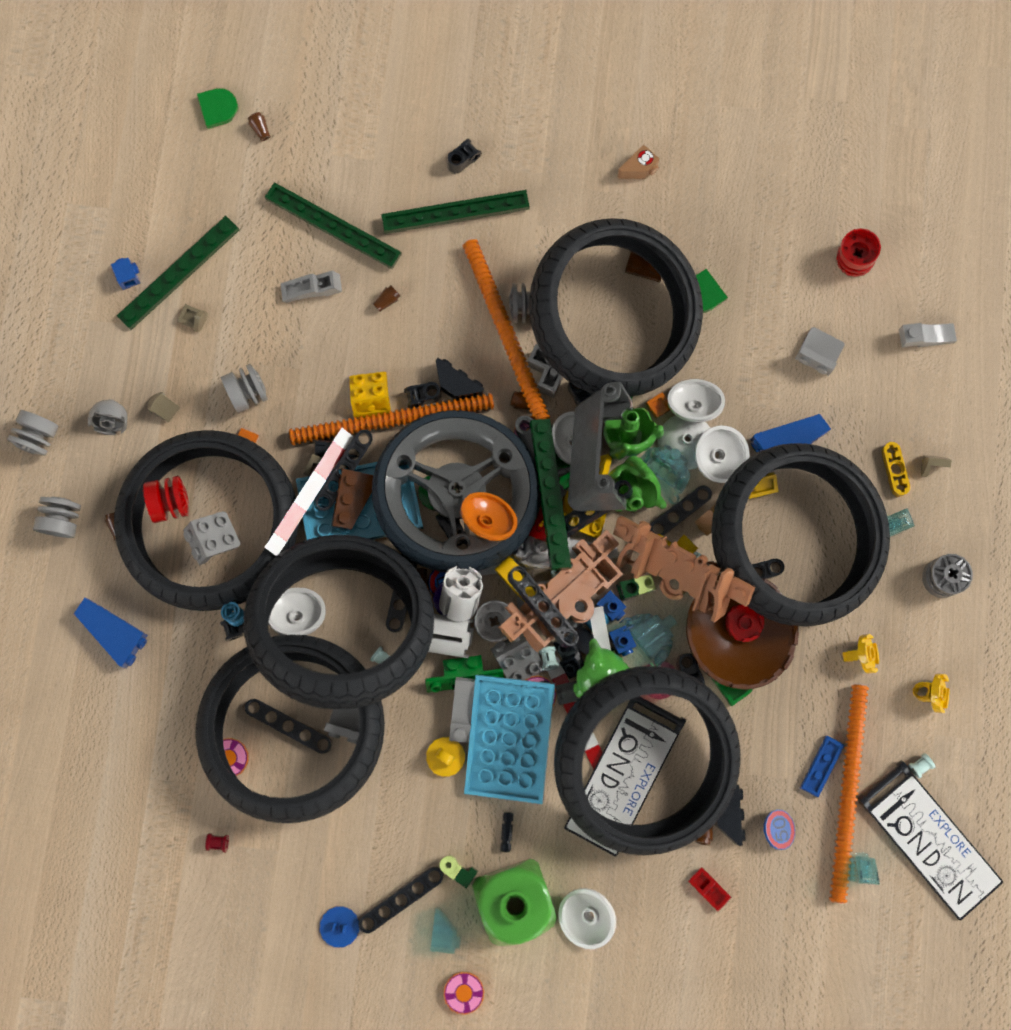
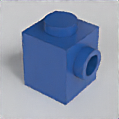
[111,258,140,290]
[595,590,626,622]
[608,625,636,657]

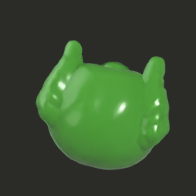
[603,407,664,460]
[608,456,667,512]
[574,639,629,698]

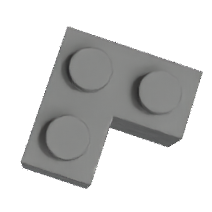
[528,344,563,398]

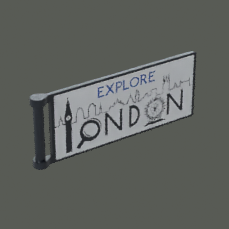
[564,696,687,857]
[857,760,1003,921]

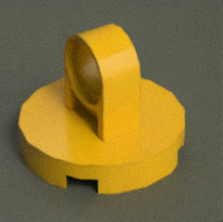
[842,634,880,674]
[913,673,950,713]
[426,737,465,777]

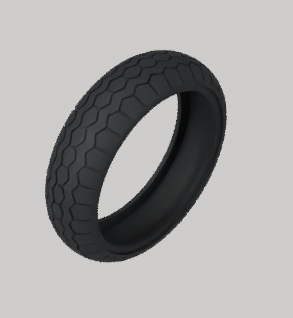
[529,218,703,397]
[114,430,298,611]
[711,443,890,626]
[244,535,434,710]
[195,634,385,823]
[554,666,741,855]

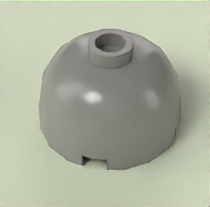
[88,399,128,435]

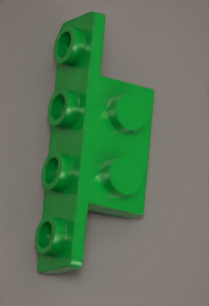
[425,655,504,693]

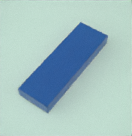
[800,736,845,798]

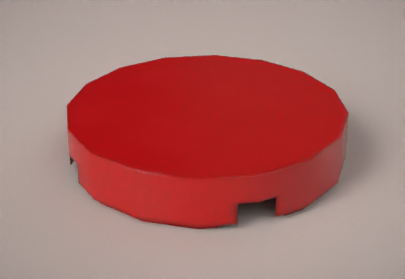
[725,604,765,642]

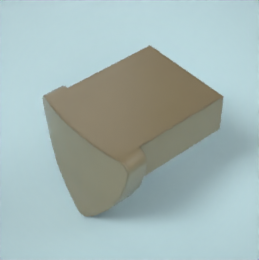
[177,304,208,332]
[147,392,180,422]
[303,454,333,476]
[921,455,952,477]

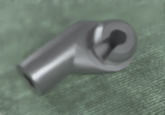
[513,536,534,561]

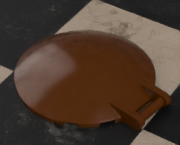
[686,561,799,690]

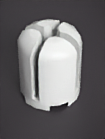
[439,566,483,622]
[428,614,474,658]

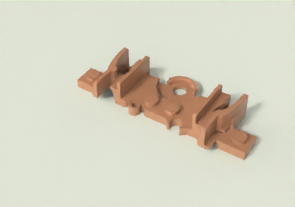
[613,516,755,623]
[498,530,623,652]

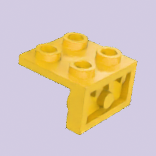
[349,371,391,417]

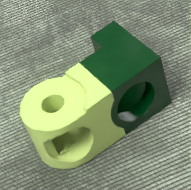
[616,575,656,601]
[440,856,478,889]

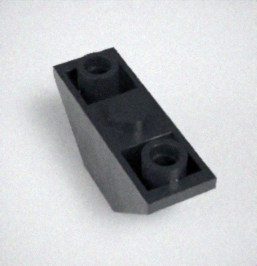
[435,357,485,401]
[715,784,746,846]

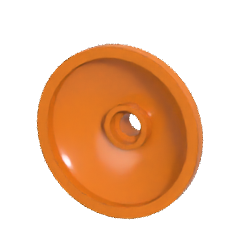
[460,492,517,541]

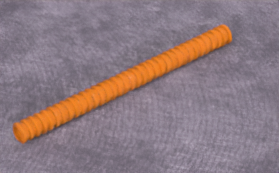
[463,239,550,420]
[289,393,494,445]
[829,684,869,904]

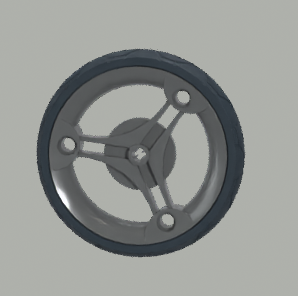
[372,410,540,573]

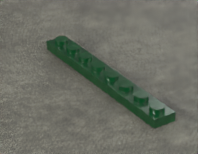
[265,182,402,270]
[381,189,530,234]
[117,215,240,330]
[530,419,571,571]

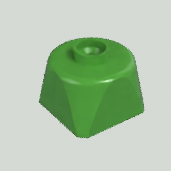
[472,858,557,946]

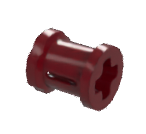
[205,833,229,853]

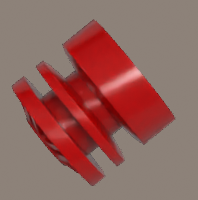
[836,228,881,277]
[143,475,189,524]

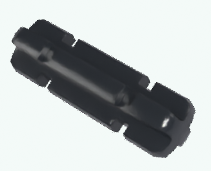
[500,812,514,852]

